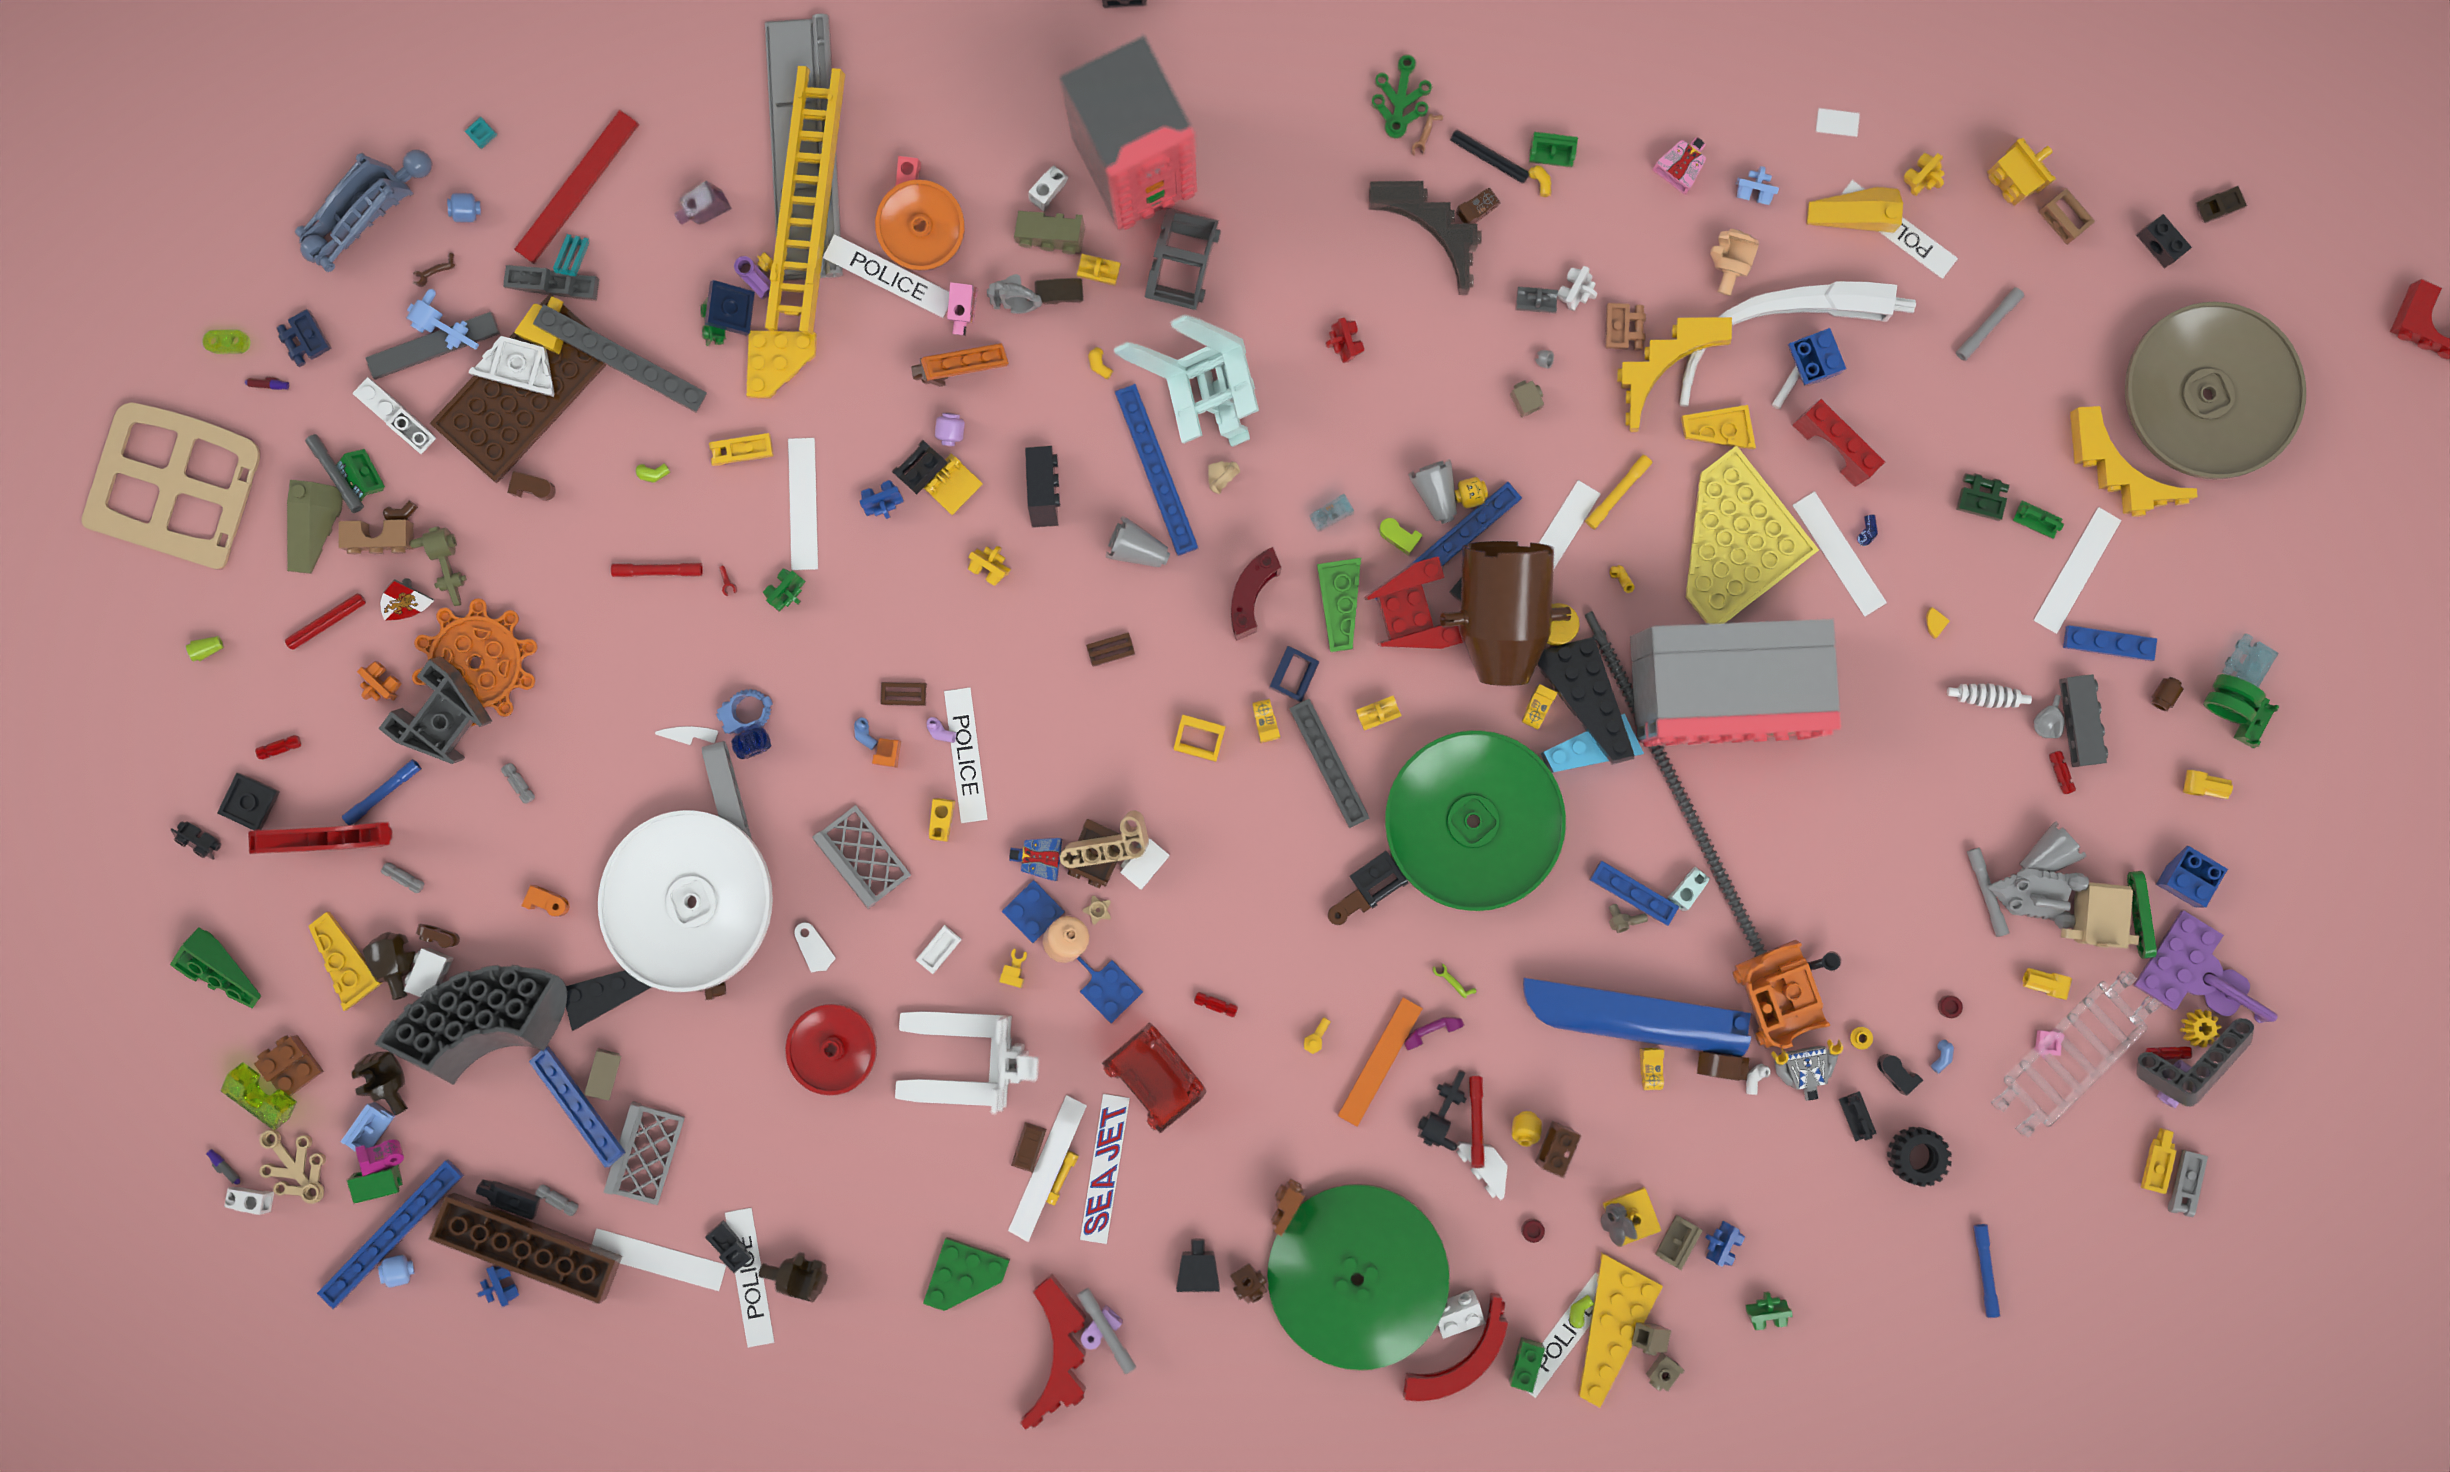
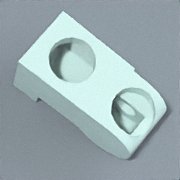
[1667,867,1710,911]

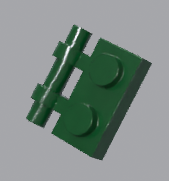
[1956,473,2009,521]

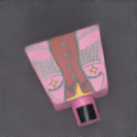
[1652,137,1706,195]
[947,282,978,336]

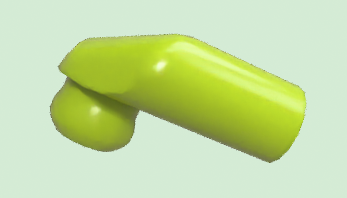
[636,463,671,483]

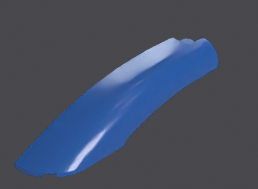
[1523,978,1752,1057]

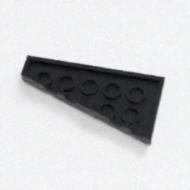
[1537,637,1635,764]

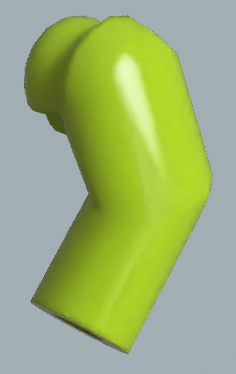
[1569,1295,1594,1329]

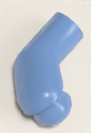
[854,717,878,750]
[1930,1040,1954,1074]

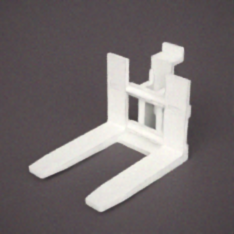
[895,1011,1039,1114]

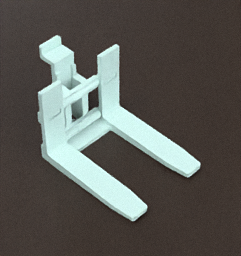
[1114,315,1259,447]

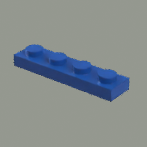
[2063,625,2157,661]
[1590,861,1679,926]

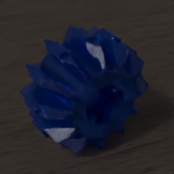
[731,727,772,759]

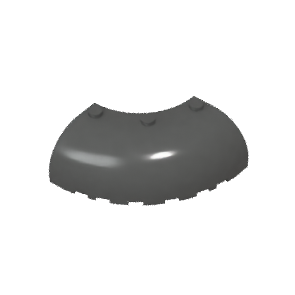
[375,965,567,1085]

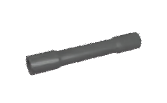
[305,434,364,513]

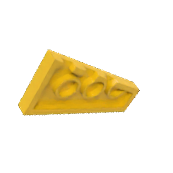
[309,912,383,1011]

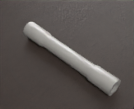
[1956,287,2025,361]
[1967,847,2010,937]
[1077,1288,1136,1374]

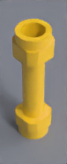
[1046,1150,1079,1205]

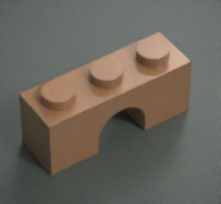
[339,520,414,555]

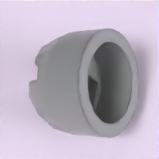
[1535,350,1554,369]

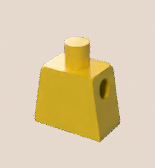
[514,296,564,354]

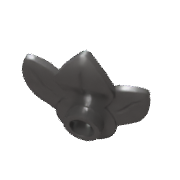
[1601,1203,1637,1247]

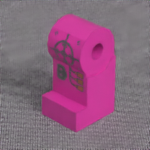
[355,1139,404,1176]

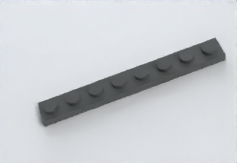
[533,304,707,413]

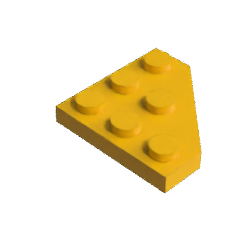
[746,331,817,398]

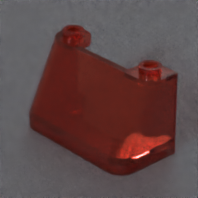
[1102,1023,1206,1133]

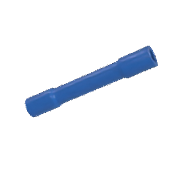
[342,759,422,825]
[1974,1224,2000,1318]

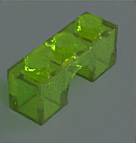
[220,1062,297,1131]

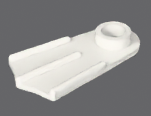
[794,922,836,972]

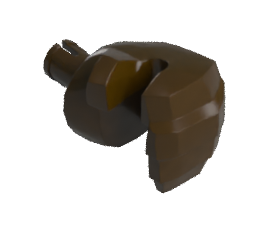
[363,932,416,1000]
[352,1052,408,1116]
[759,1252,828,1302]

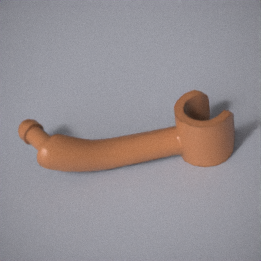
[1411,114,1443,156]

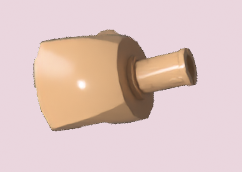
[1710,229,1759,296]

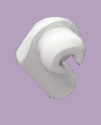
[1746,1064,1770,1095]

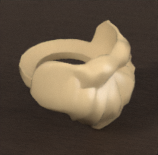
[1208,461,1240,494]

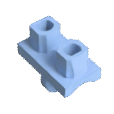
[1736,166,1779,205]

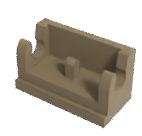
[584,1048,621,1101]
[1655,1215,1703,1270]

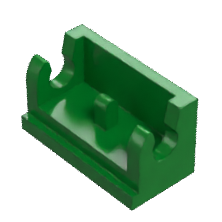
[1529,132,1578,167]
[2234,698,2279,749]
[347,1165,403,1204]

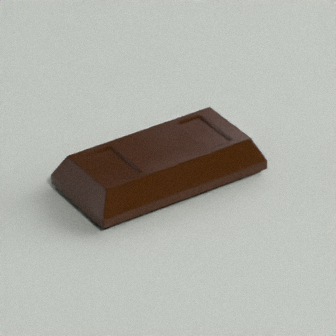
[1011,1122,1047,1173]

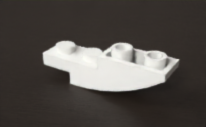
[352,377,437,455]

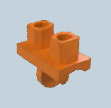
[357,661,402,701]

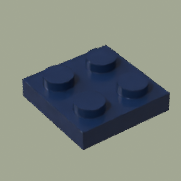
[705,280,755,336]

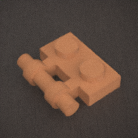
[1605,303,1646,350]

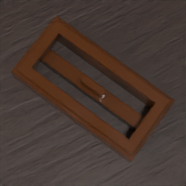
[1086,633,1135,667]
[881,682,927,706]

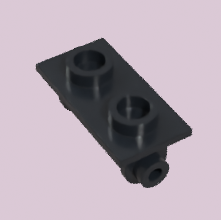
[171,821,221,860]
[1839,1091,1877,1142]

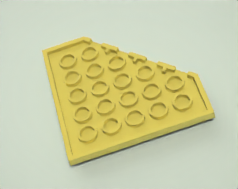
[1685,445,1819,624]

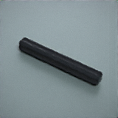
[1451,130,1529,183]

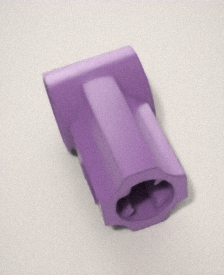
[734,256,771,300]

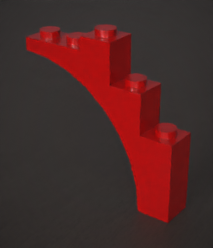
[248,822,392,854]
[1020,1274,1086,1430]

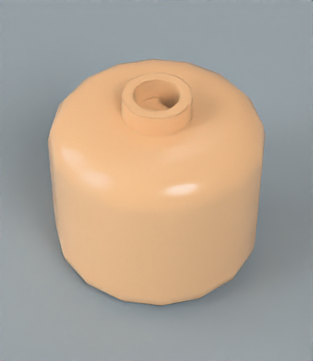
[1043,916,1089,963]

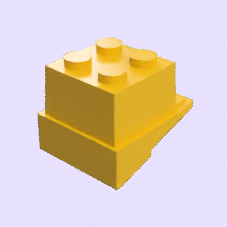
[1987,138,2056,206]

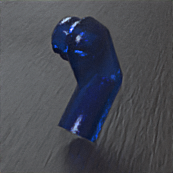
[1857,515,1878,546]

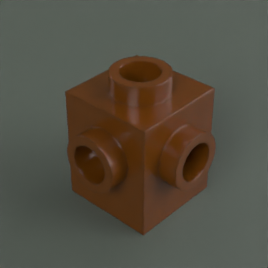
[1230,1264,1267,1304]

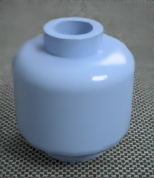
[378,1255,415,1288]

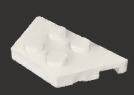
[469,336,555,397]

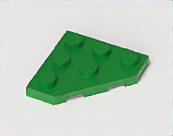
[923,1237,1010,1311]

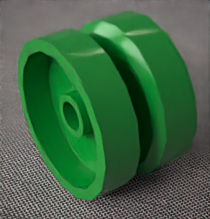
[2203,674,2266,725]

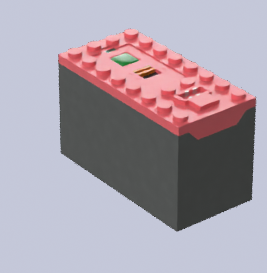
[1060,36,1197,230]

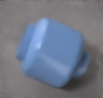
[447,193,481,222]

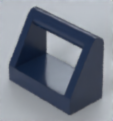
[1269,646,1319,702]

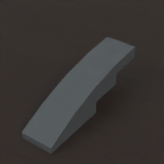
[503,265,599,300]

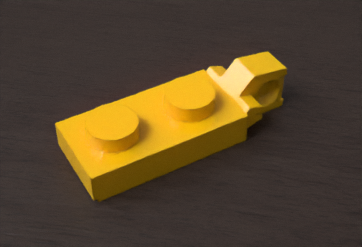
[2141,1128,2177,1194]

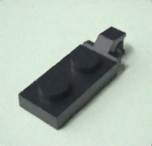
[475,1179,541,1220]

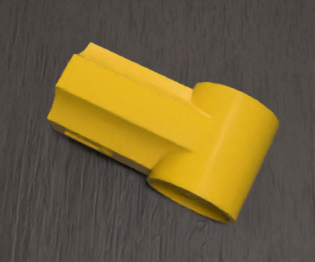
[2183,770,2233,799]
[2022,968,2072,1000]

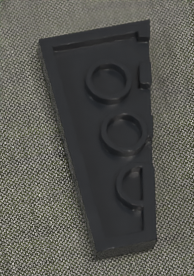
[566,970,652,1031]

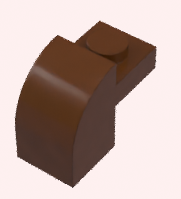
[1697,1051,1750,1081]

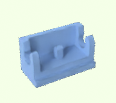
[341,1102,395,1152]

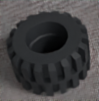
[1887,1127,1952,1187]

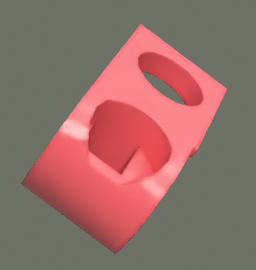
[896,156,921,186]

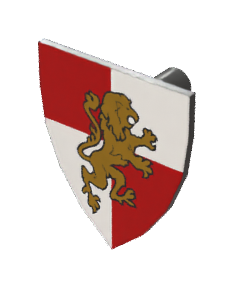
[380,578,434,621]

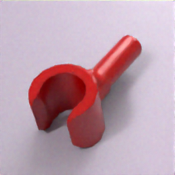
[719,566,737,596]

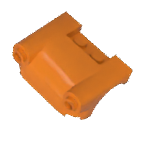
[1732,940,1831,1049]

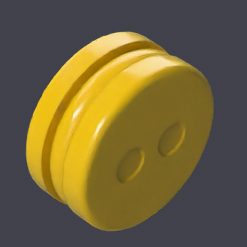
[1547,603,1580,646]

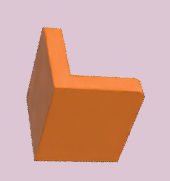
[872,738,901,768]

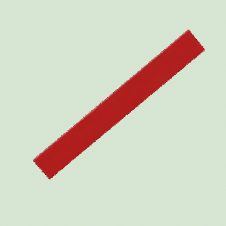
[514,110,639,264]

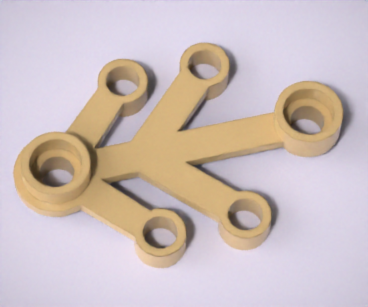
[259,1130,326,1204]

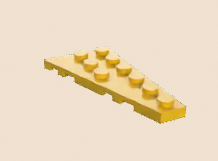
[1579,1252,1663,1408]

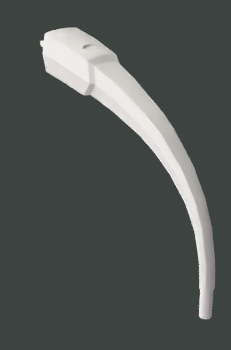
[1680,281,1916,407]

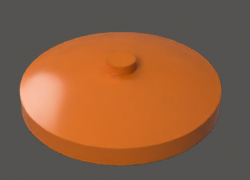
[875,180,965,270]

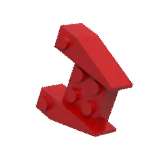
[1364,556,1463,649]

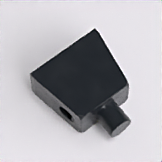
[1176,1238,1220,1292]

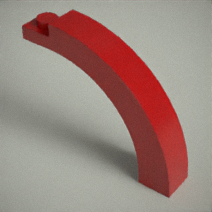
[1403,1293,1508,1401]

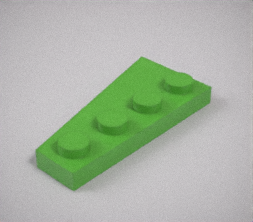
[1317,558,1361,653]

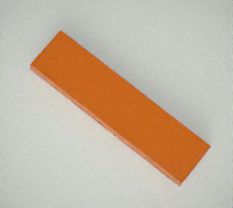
[921,343,1009,381]

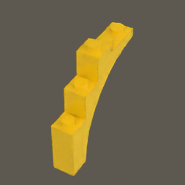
[1617,317,1732,432]
[2070,406,2198,517]

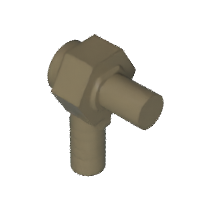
[1609,904,1648,933]

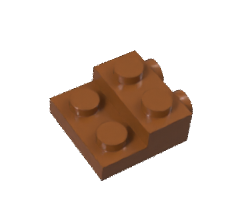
[254,1035,324,1099]
[1271,1179,1305,1236]

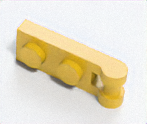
[709,433,774,466]

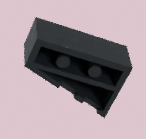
[1025,446,1060,528]

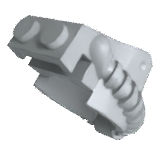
[987,274,1042,314]

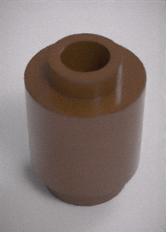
[2151,677,2184,712]

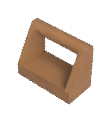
[2038,188,2095,244]

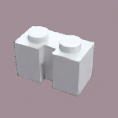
[1120,838,1170,890]
[404,948,454,997]

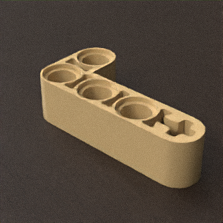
[1060,811,1149,868]

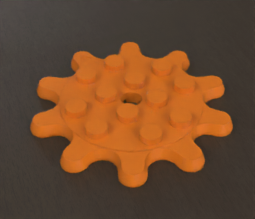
[412,598,537,726]

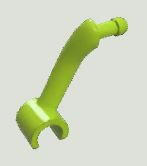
[1432,964,1477,998]

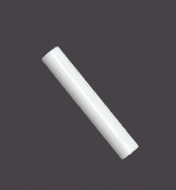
[1772,366,1800,409]

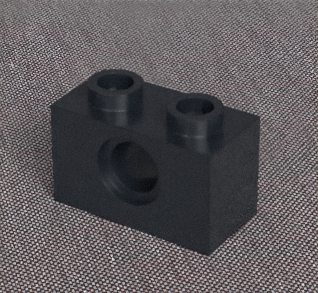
[2136,214,2192,268]

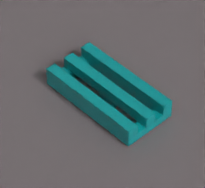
[553,234,590,277]

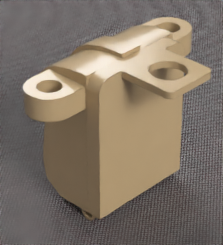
[2061,882,2139,949]

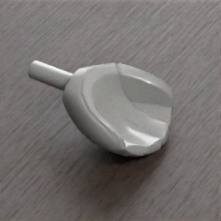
[2034,695,2065,739]

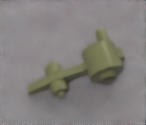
[410,527,467,606]

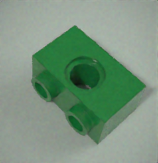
[1509,1337,1545,1393]

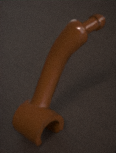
[413,253,456,287]

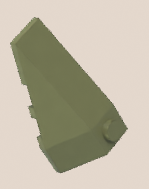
[287,480,343,574]

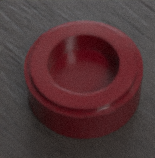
[1938,995,1963,1018]
[1521,1219,1545,1243]

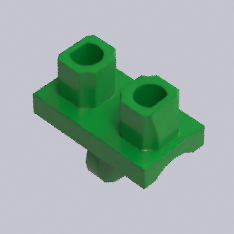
[763,569,806,612]
[1745,1292,1792,1331]

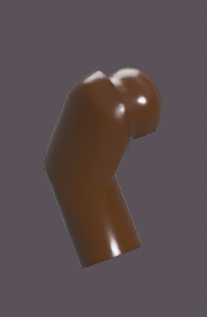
[383,500,418,520]

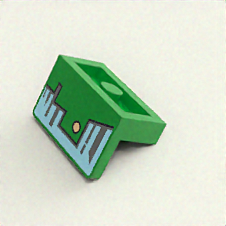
[336,449,385,501]

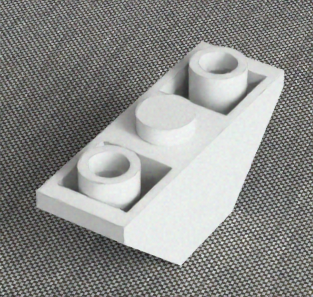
[1456,1141,1508,1200]

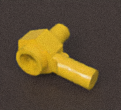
[1304,1017,1331,1054]

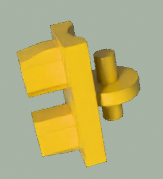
[1904,153,1945,196]
[1077,254,1121,286]
[968,546,1011,586]
[1356,695,1402,731]

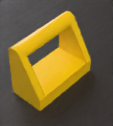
[1173,714,1226,762]

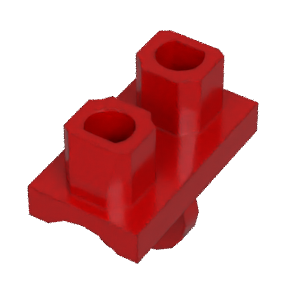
[1326,317,1365,363]

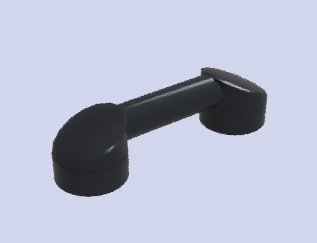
[1807,951,1842,971]

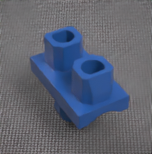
[859,480,904,519]
[1705,1221,1745,1267]
[477,1266,519,1307]

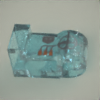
[1309,494,1354,532]

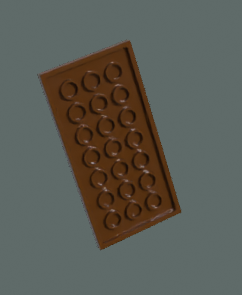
[429,293,606,483]

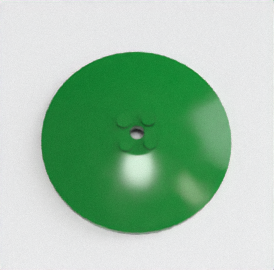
[1385,731,1566,911]
[1268,1184,1450,1370]

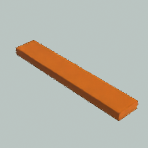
[1337,997,1423,1127]

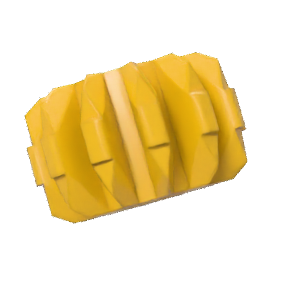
[2179,1009,2222,1048]

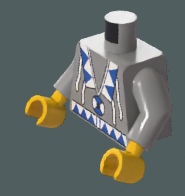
[1771,1039,1843,1101]

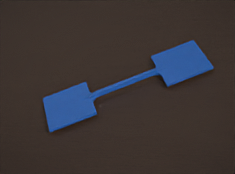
[1002,880,1143,1023]

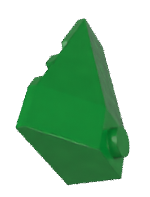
[170,927,261,1008]

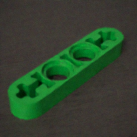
[2127,871,2157,959]

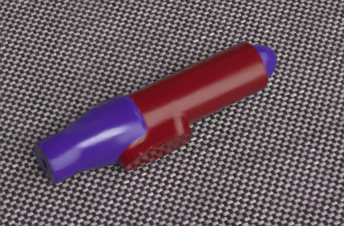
[245,377,289,390]

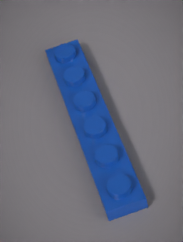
[529,1047,626,1168]

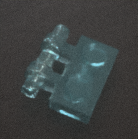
[2222,634,2278,687]

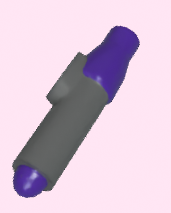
[206,1149,240,1185]

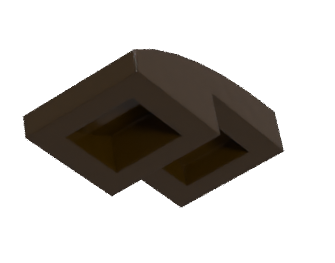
[2196,186,2247,223]
[1035,278,1084,304]

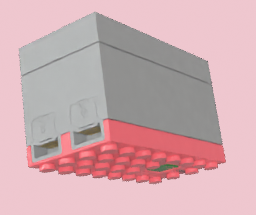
[1630,619,1841,747]

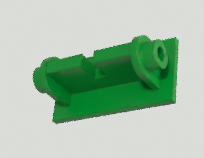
[700,297,726,346]
[2013,500,2064,539]

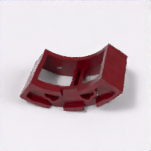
[1231,547,1282,641]

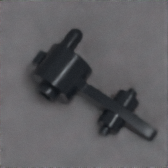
[1417,1070,1467,1151]

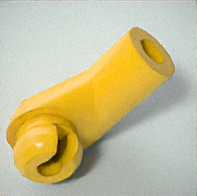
[1529,165,1551,197]
[1610,565,1635,593]

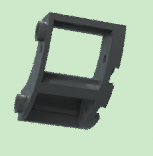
[1145,208,1221,310]

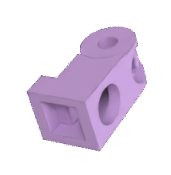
[1081,1305,1123,1349]

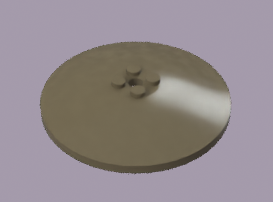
[2125,302,2306,480]

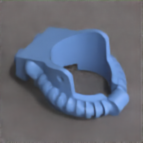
[716,689,773,735]

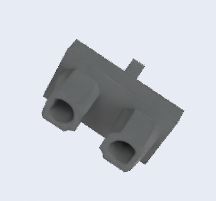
[1516,287,1558,313]

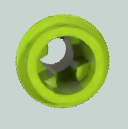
[186,636,224,662]

